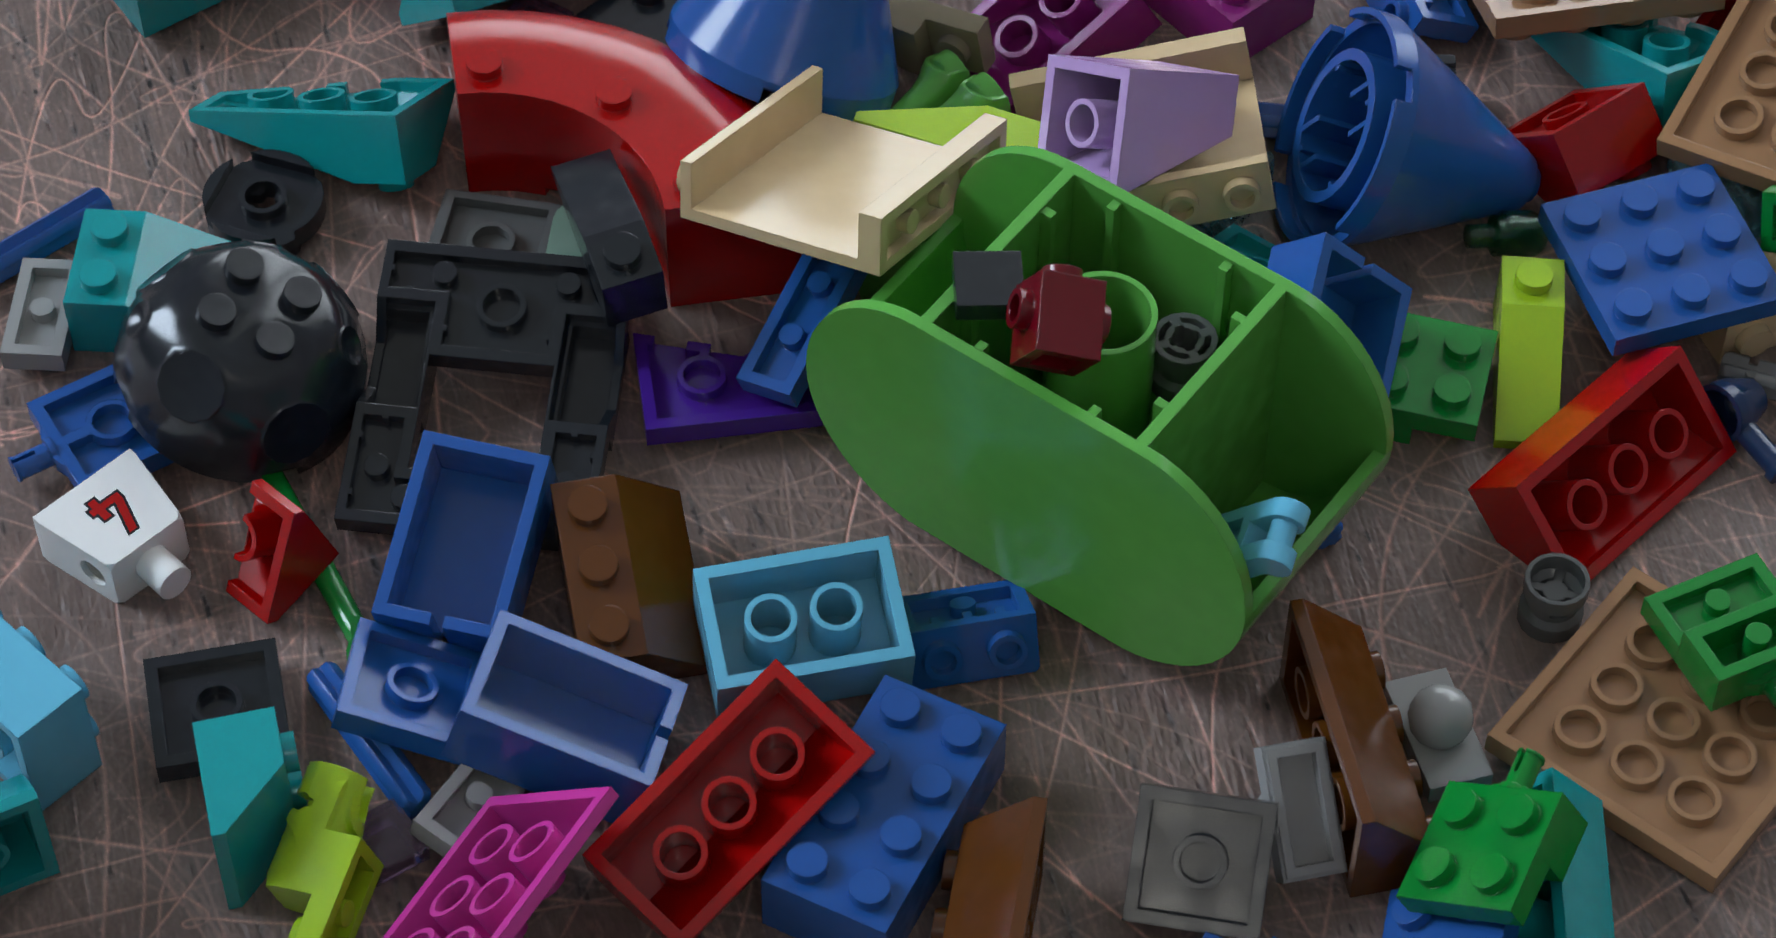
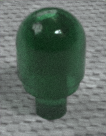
[1463,210,1549,258]

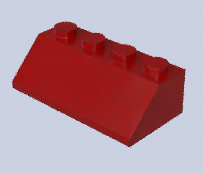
[1468,345,1737,581]
[582,659,875,938]

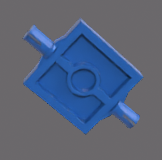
[8,364,174,487]

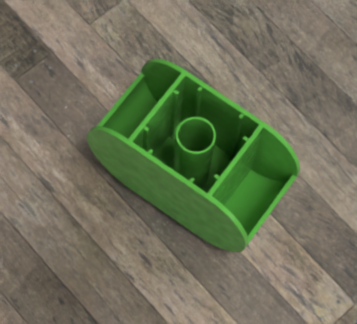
[806,145,1394,666]

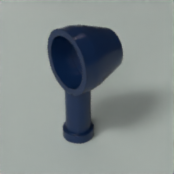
[1703,378,1776,484]

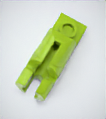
[266,761,384,938]

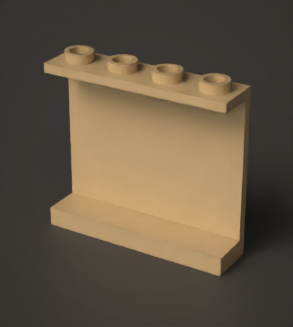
[1008,27,1277,225]
[676,65,1007,277]

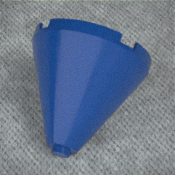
[665,0,899,121]
[1272,6,1541,247]

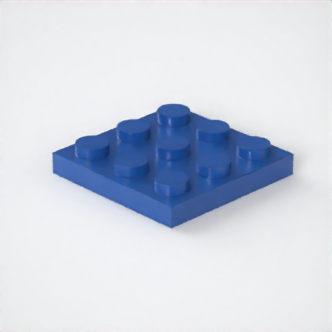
[1538,163,1776,357]

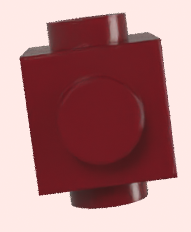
[1006,264,1112,377]

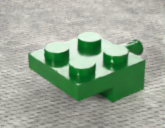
[1389,313,1498,444]
[1640,553,1776,712]
[1396,748,1588,927]

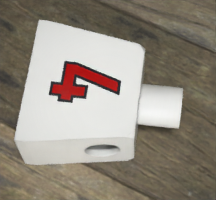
[32,449,191,603]

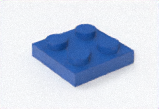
[331,617,481,765]

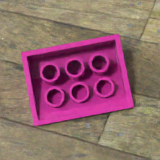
[383,786,619,938]

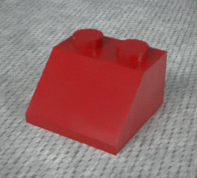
[1508,82,1663,203]

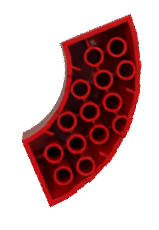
[446,10,802,307]

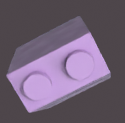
[1038,54,1239,192]

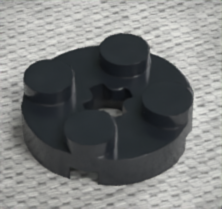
[202,149,326,256]

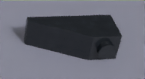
[551,149,668,327]

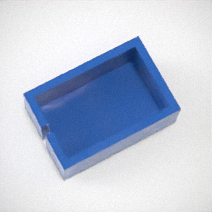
[1267,232,1413,398]
[371,430,559,653]
[441,609,688,823]

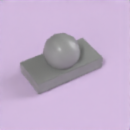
[1383,668,1494,802]
[1253,736,1348,884]

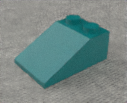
[63,208,231,352]

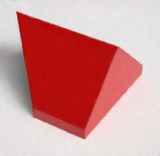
[226,479,339,624]

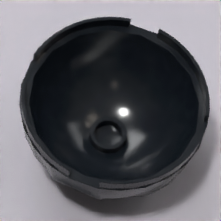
[113,239,368,483]

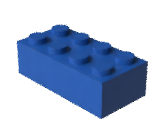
[761,674,1007,938]

